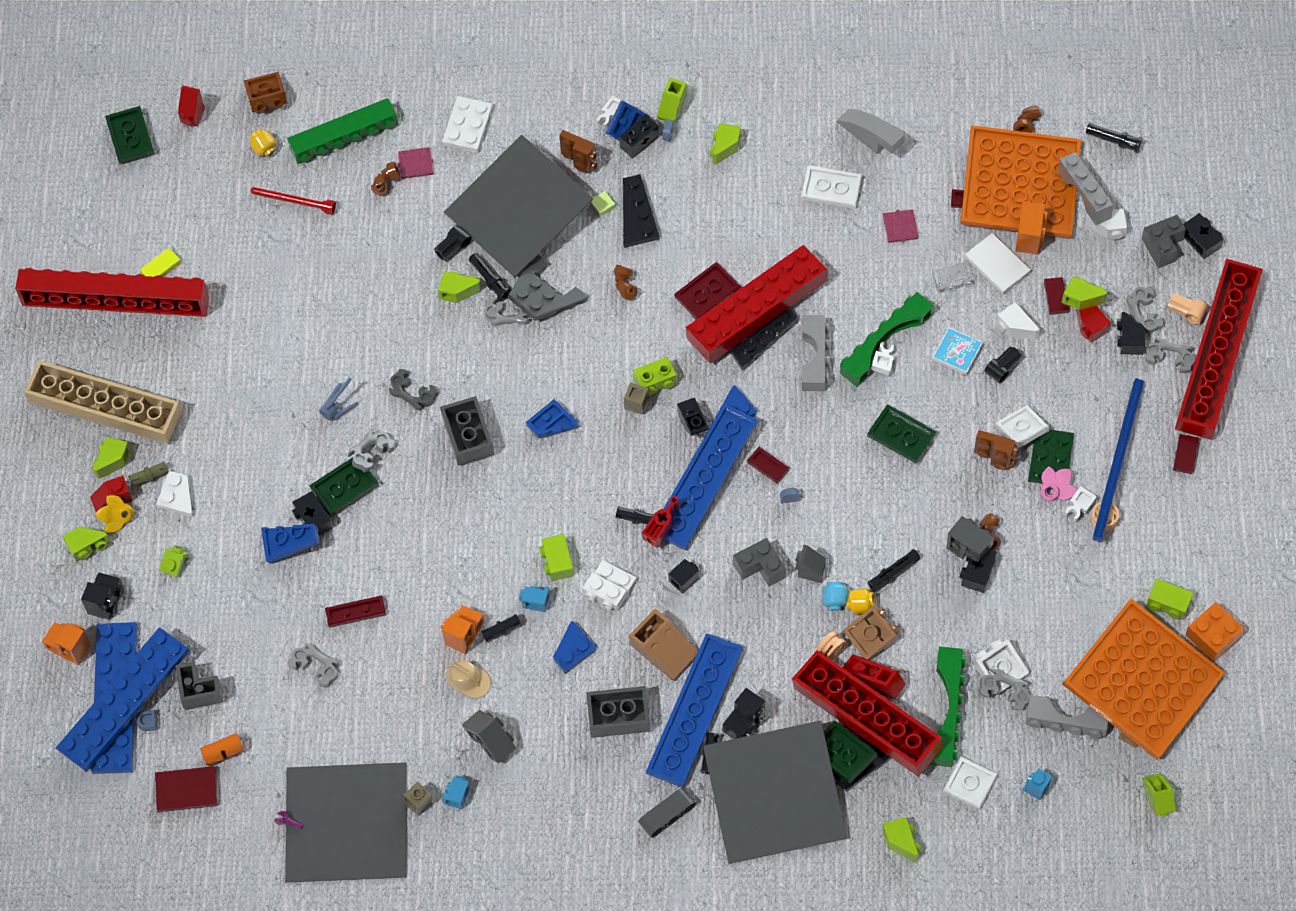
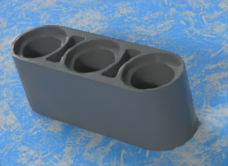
[638,787,697,838]

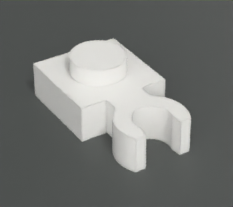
[596,96,622,129]
[870,342,894,375]
[1065,486,1097,522]

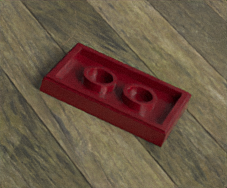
[674,262,741,319]
[155,766,218,812]

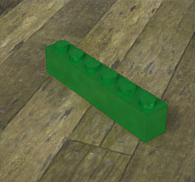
[287,98,398,164]

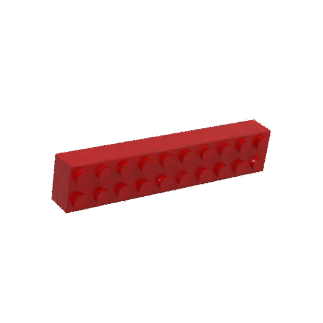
[1175,258,1263,440]
[15,268,210,317]

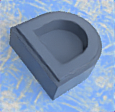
[662,119,674,142]
[780,488,800,504]
[136,710,157,732]

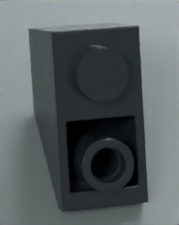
[1116,312,1145,355]
[677,397,709,436]

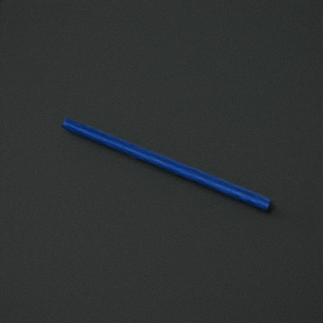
[1092,378,1144,543]

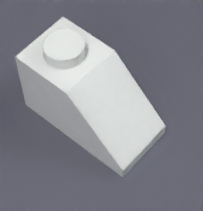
[1085,209,1127,239]
[996,303,1039,340]

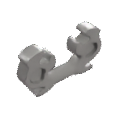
[1126,287,1163,334]
[484,298,530,326]
[1145,337,1195,373]
[348,429,394,472]
[288,643,339,688]
[978,669,1030,710]

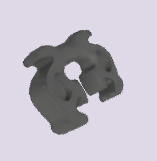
[389,369,438,411]

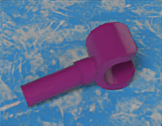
[274,811,303,829]

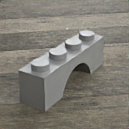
[1058,152,1113,225]
[802,315,829,391]
[1026,695,1108,738]

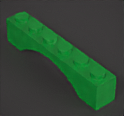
[840,292,934,387]
[929,646,966,767]

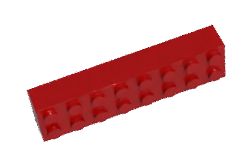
[685,245,828,363]
[792,650,943,777]

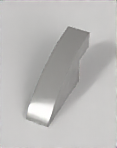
[837,109,905,154]

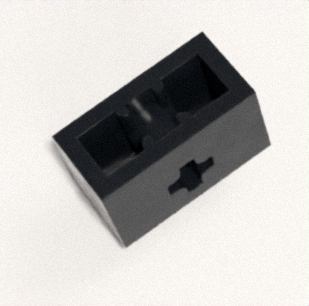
[619,114,659,159]
[1183,213,1224,259]
[292,491,333,536]
[959,549,997,593]

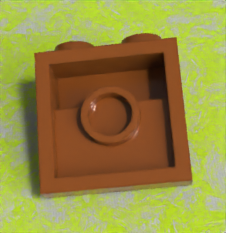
[243,71,287,112]
[559,130,598,174]
[974,430,1018,470]

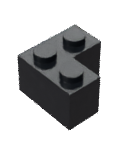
[81,572,124,620]
[722,687,766,739]

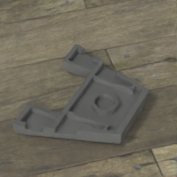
[509,255,588,321]

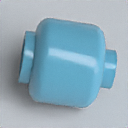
[822,582,848,611]

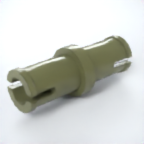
[128,461,169,487]

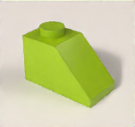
[1142,773,1176,816]

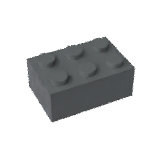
[440,396,494,466]
[586,686,650,738]

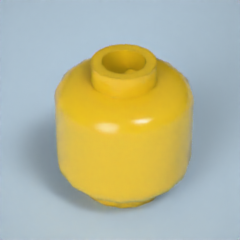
[249,129,276,157]
[846,588,876,615]

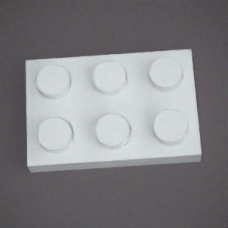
[442,96,493,153]

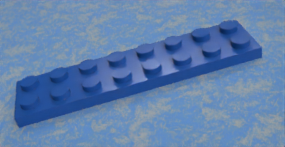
[660,404,758,550]
[91,622,137,774]
[56,627,190,772]
[646,633,743,788]

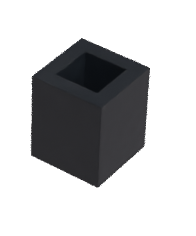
[668,559,699,594]

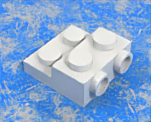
[583,560,636,611]
[972,639,1029,695]

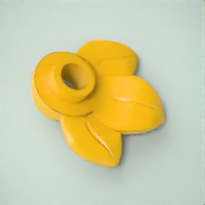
[95,495,134,533]

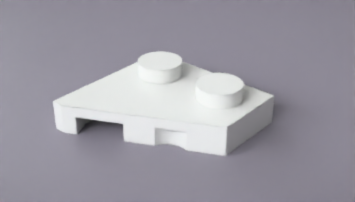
[156,471,193,517]

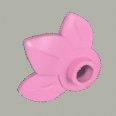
[1041,466,1077,501]

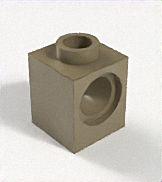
[624,382,649,414]
[403,781,432,816]

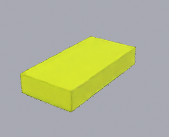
[140,248,181,277]

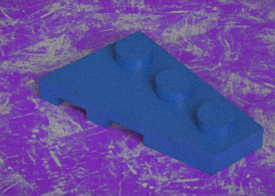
[261,524,320,564]

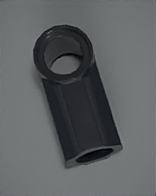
[434,225,472,261]
[984,346,1022,383]

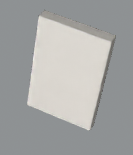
[801,166,862,209]
[964,233,1031,294]

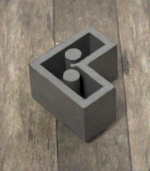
[1141,215,1186,268]
[946,516,994,562]
[733,538,786,587]
[175,661,223,710]
[462,710,516,764]

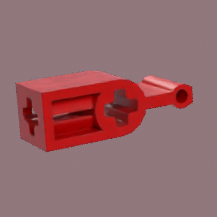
[641,496,680,548]

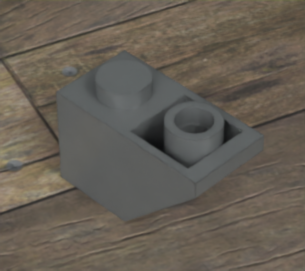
[795,545,826,583]

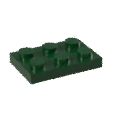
[105,106,155,164]
[867,404,936,464]
[1028,429,1074,484]
[309,457,379,517]
[824,721,877,784]

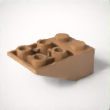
[629,609,698,681]

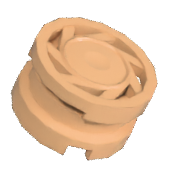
[1091,502,1119,532]
[816,631,847,660]

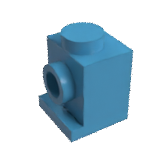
[519,586,550,612]
[1023,768,1052,800]
[442,775,470,810]

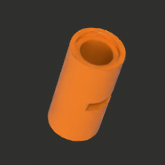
[200,733,244,766]

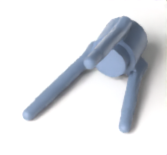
[319,377,358,421]

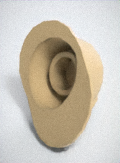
[446,660,491,698]

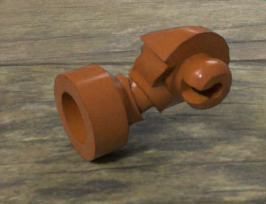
[1013,105,1042,133]
[371,161,401,195]
[613,265,638,300]
[979,513,1001,551]

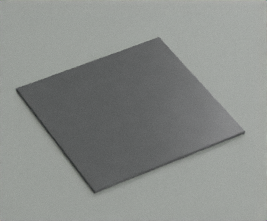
[444,134,593,278]
[703,720,847,864]
[285,762,407,883]

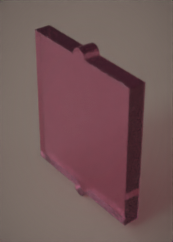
[398,147,434,179]
[883,209,919,243]

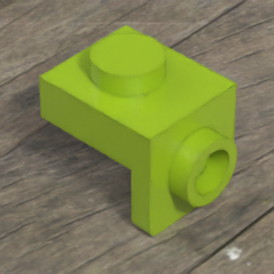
[159,545,189,577]

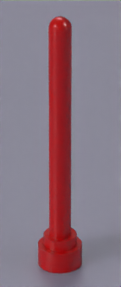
[250,187,336,215]

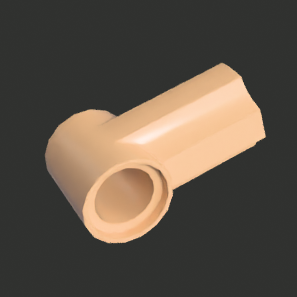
[1167,293,1208,325]

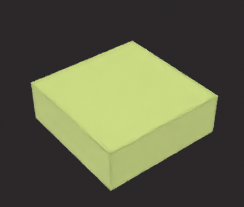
[590,191,615,216]

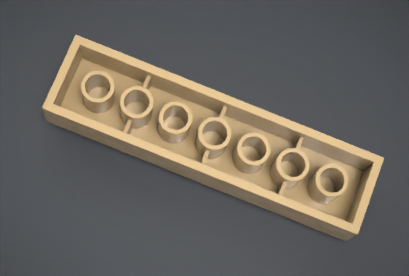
[24,360,182,444]

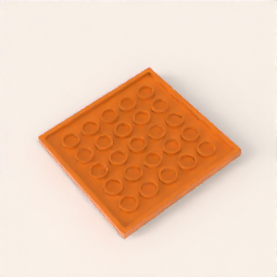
[960,125,1081,239]
[1062,598,1225,760]

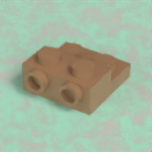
[843,605,900,661]

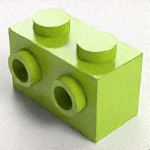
[633,356,677,396]

